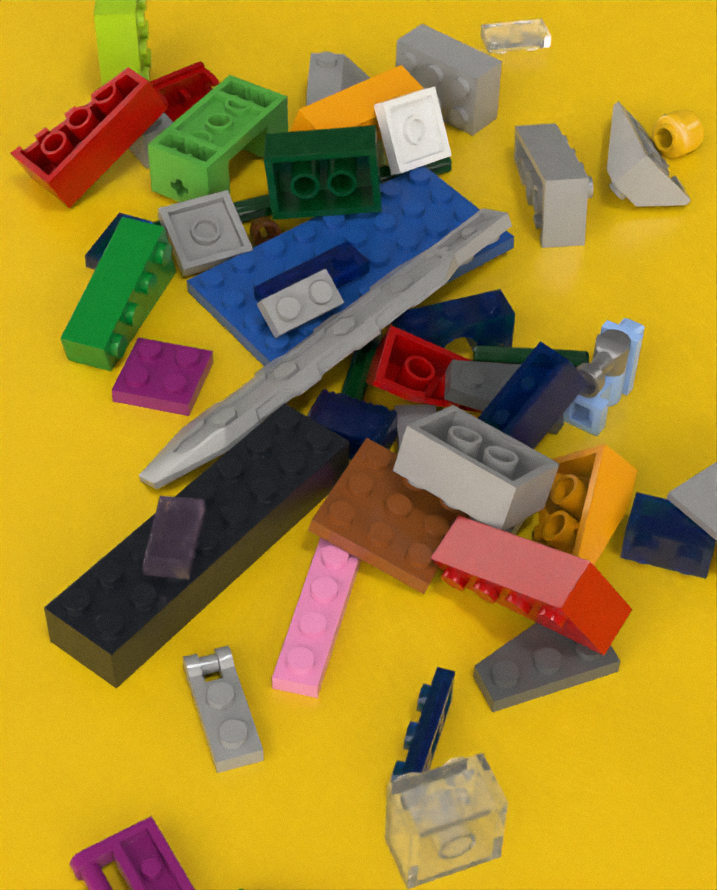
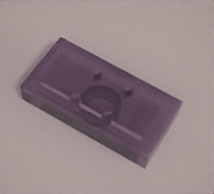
[142,496,205,579]

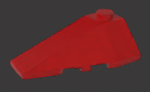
[365,325,496,416]

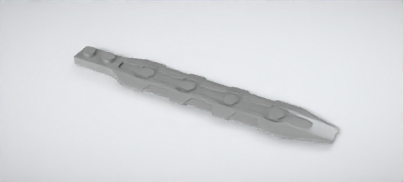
[139,208,512,489]

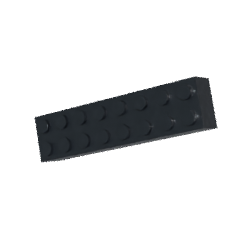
[44,403,350,689]

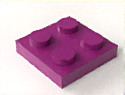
[111,337,214,416]

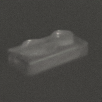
[480,19,551,54]

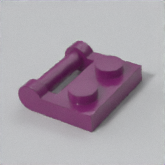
[70,816,195,890]

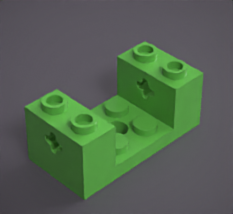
[148,75,288,202]

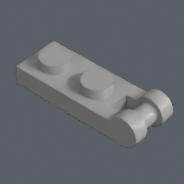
[183,646,264,773]

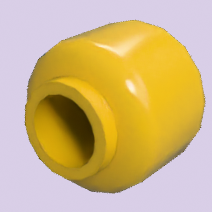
[652,109,704,158]

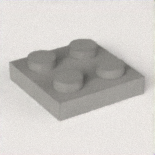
[158,190,253,277]

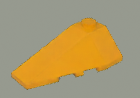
[534,444,637,566]

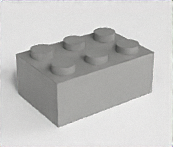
[396,24,502,136]
[393,405,560,531]

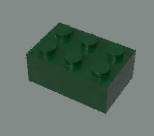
[263,125,382,220]

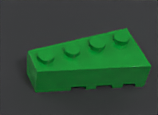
[60,217,176,371]

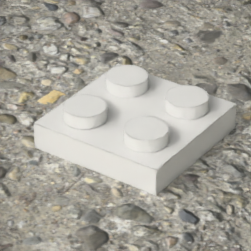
[374,86,452,175]

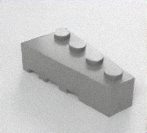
[514,123,593,248]

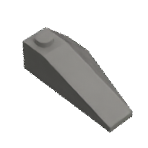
[306,52,370,106]
[607,101,691,207]

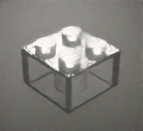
[385,753,508,889]

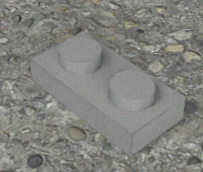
[257,269,344,339]

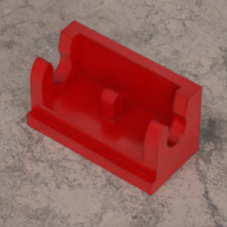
[149,61,220,121]

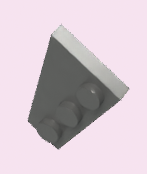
[444,360,564,435]
[473,623,620,713]

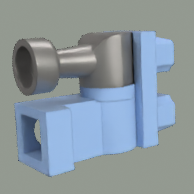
[563,318,645,436]

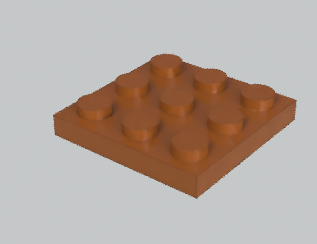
[308,438,469,594]

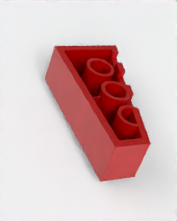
[10,67,168,208]

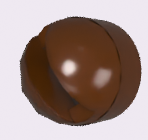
[249,217,281,246]

